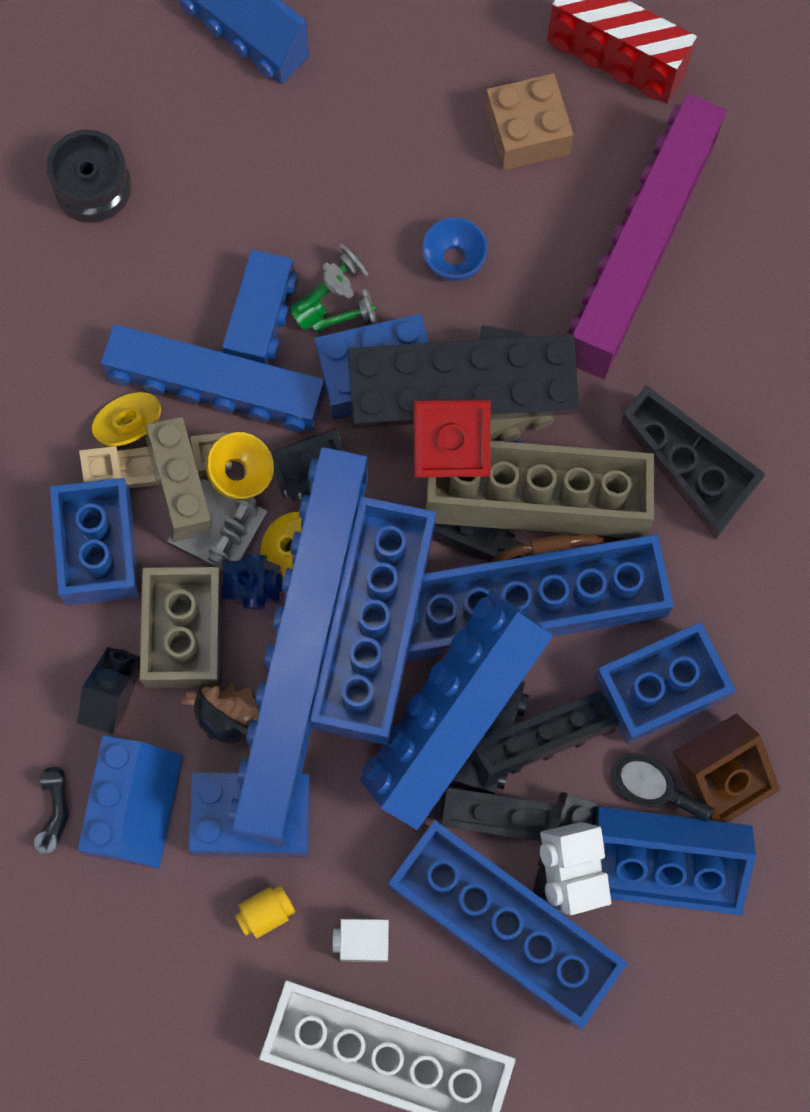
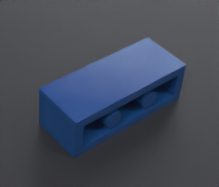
[222,249,299,365]

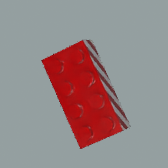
[547,0,697,104]

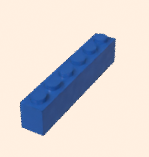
[100,324,325,432]

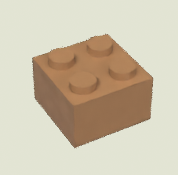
[484,73,574,170]

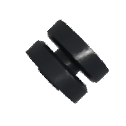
[46,130,131,222]

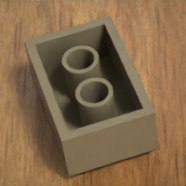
[140,567,223,689]

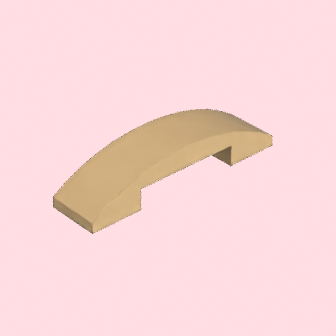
[79,432,232,488]

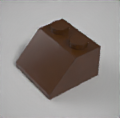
[673,713,780,822]

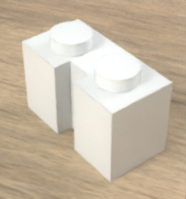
[540,822,611,915]

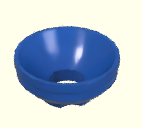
[422,217,488,282]

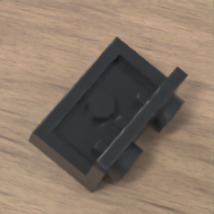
[270,428,345,501]

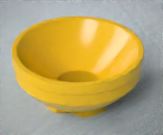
[206,432,274,500]

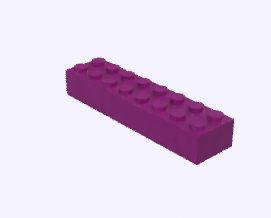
[567,93,727,380]

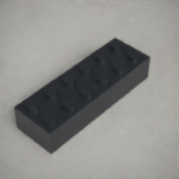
[347,334,580,429]

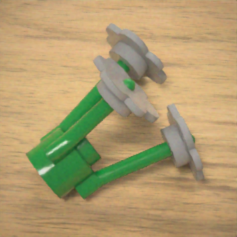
[290,243,378,333]

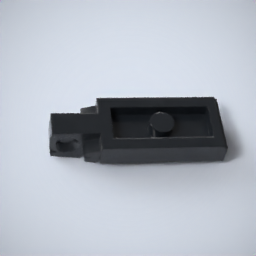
[433,523,529,562]

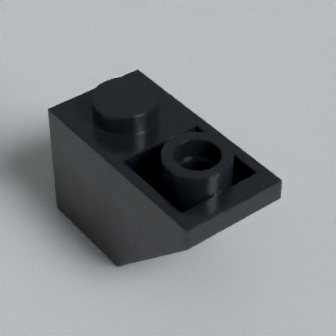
[77,647,140,734]

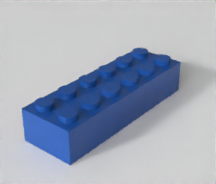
[310,496,436,745]
[359,590,553,830]
[388,820,628,1030]

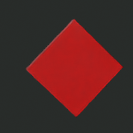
[413,399,491,477]

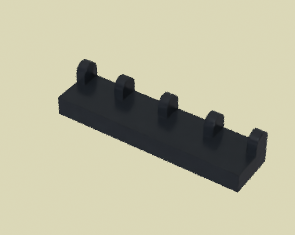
[470,691,619,787]

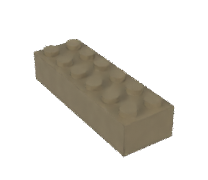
[425,441,654,539]

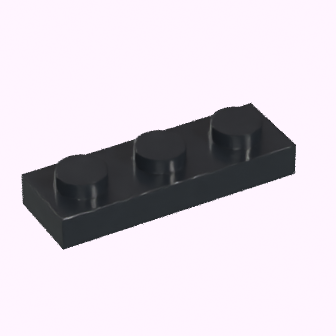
[439,788,556,841]

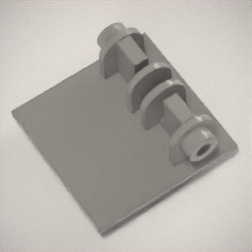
[167,479,268,575]

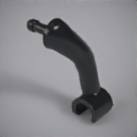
[34,767,69,854]

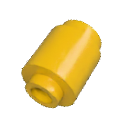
[235,885,296,939]

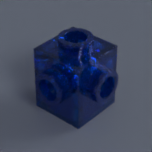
[222,554,284,610]

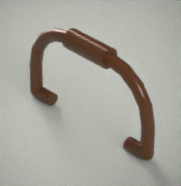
[490,534,605,563]

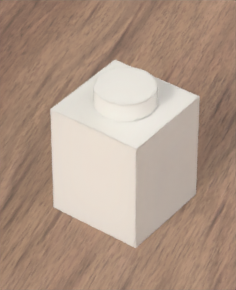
[333,919,389,962]

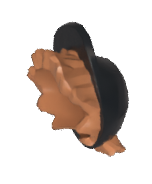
[181,683,260,744]

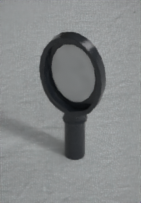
[612,753,714,822]

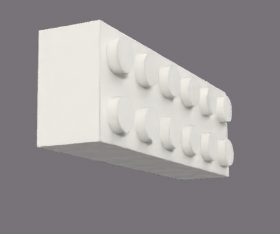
[260,981,516,1112]

